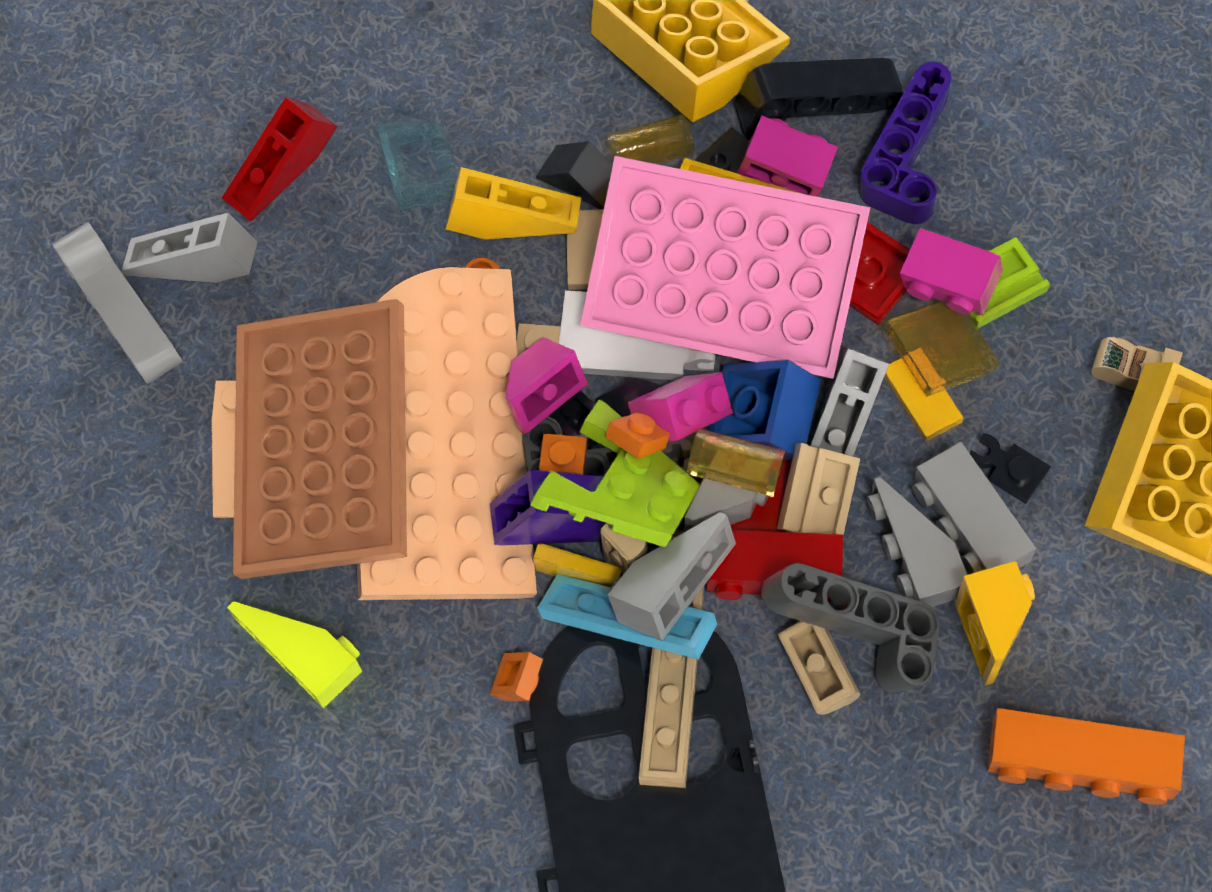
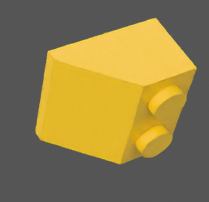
[955,561,1035,686]

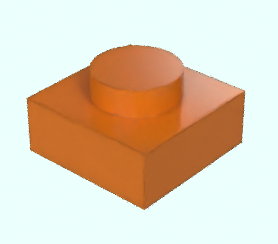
[605,412,670,459]
[539,434,588,475]
[489,652,543,702]

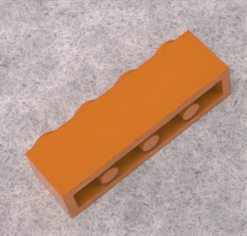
[987,708,1185,805]

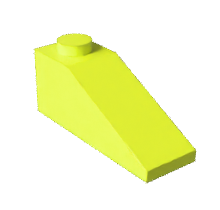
[227,601,362,708]

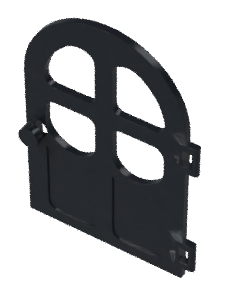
[513,625,786,892]

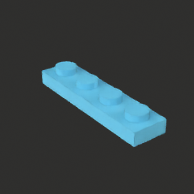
[537,574,717,660]

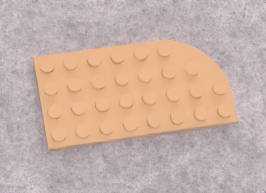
[357,267,537,600]

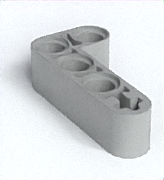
[52,222,183,385]

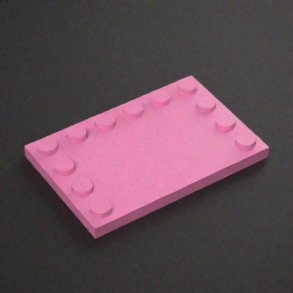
[580,156,870,379]

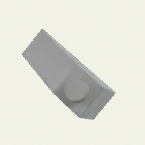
[121,213,257,283]
[809,346,889,456]
[608,512,736,641]

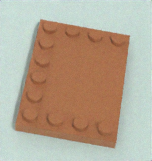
[233,299,407,579]

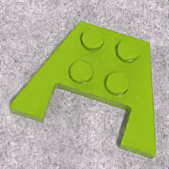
[530,400,700,548]

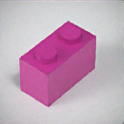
[737,116,838,197]
[900,228,1003,315]
[628,372,733,442]

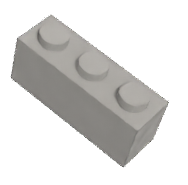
[912,442,1036,574]

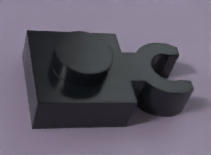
[970,433,1051,504]

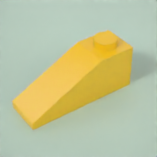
[445,167,581,240]

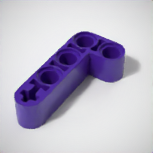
[859,62,952,224]

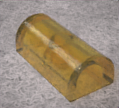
[605,114,695,165]
[687,429,786,497]

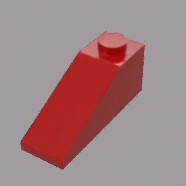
[222,97,338,221]

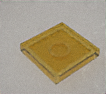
[883,301,1000,397]

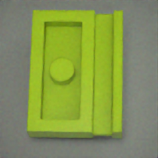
[969,237,1050,330]

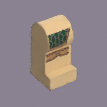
[1091,337,1183,391]

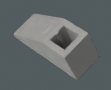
[867,477,967,607]

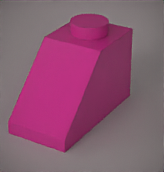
[506,337,588,434]

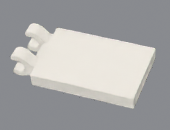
[559,291,715,380]

